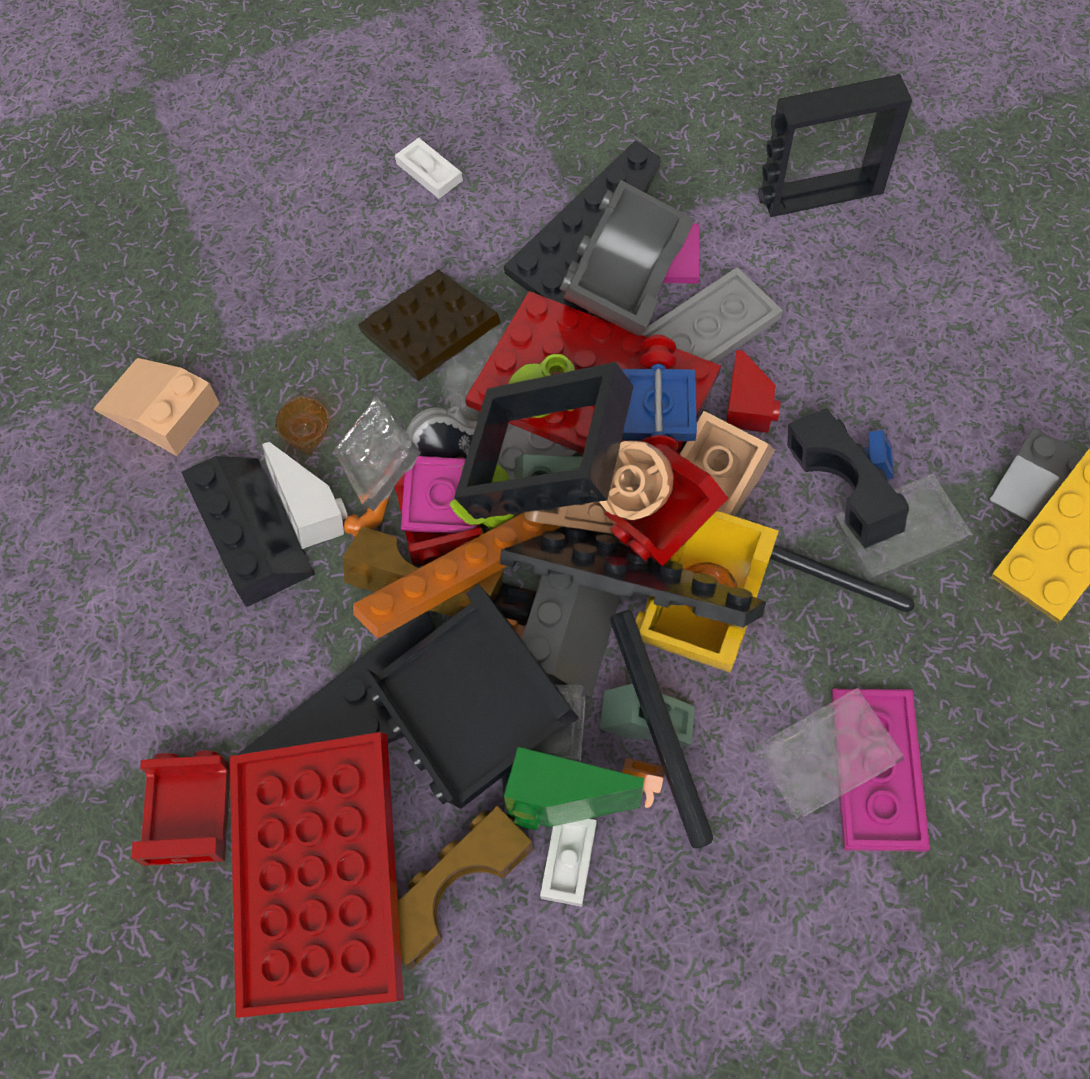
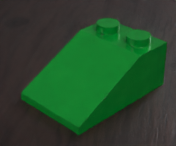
[504,747,645,830]

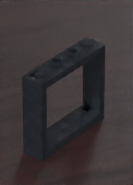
[758,74,912,217]
[454,362,634,519]

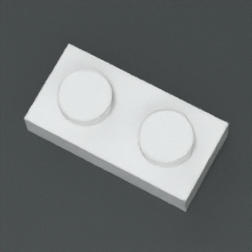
[395,138,463,199]
[540,819,597,907]

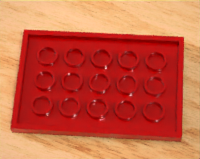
[465,291,721,454]
[230,732,404,1018]

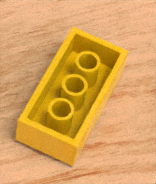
[991,448,1090,623]

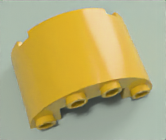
[635,511,779,673]

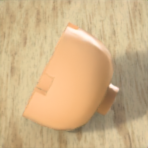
[600,440,674,520]

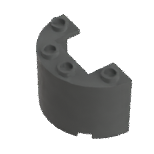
[559,180,695,336]

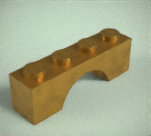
[343,526,503,617]
[398,806,534,970]

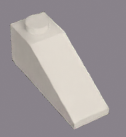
[262,442,347,549]

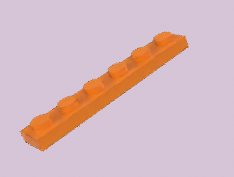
[353,512,560,639]

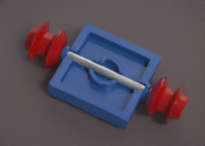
[621,334,697,452]

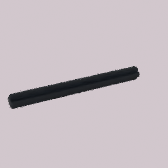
[610,610,713,848]

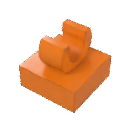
[622,758,665,808]

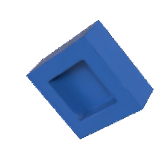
[864,430,894,479]

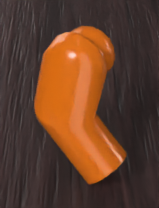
[343,490,390,538]

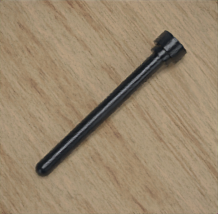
[770,545,915,612]

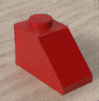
[726,350,781,433]

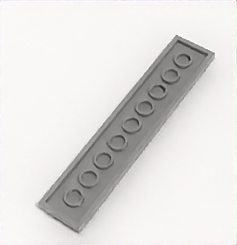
[463,267,783,480]

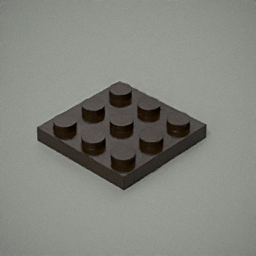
[358,269,501,381]

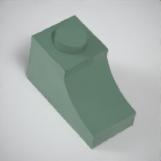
[599,684,695,746]

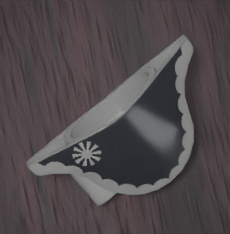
[399,406,477,471]

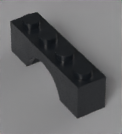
[787,408,909,549]

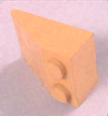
[94,358,220,456]
[680,411,775,516]

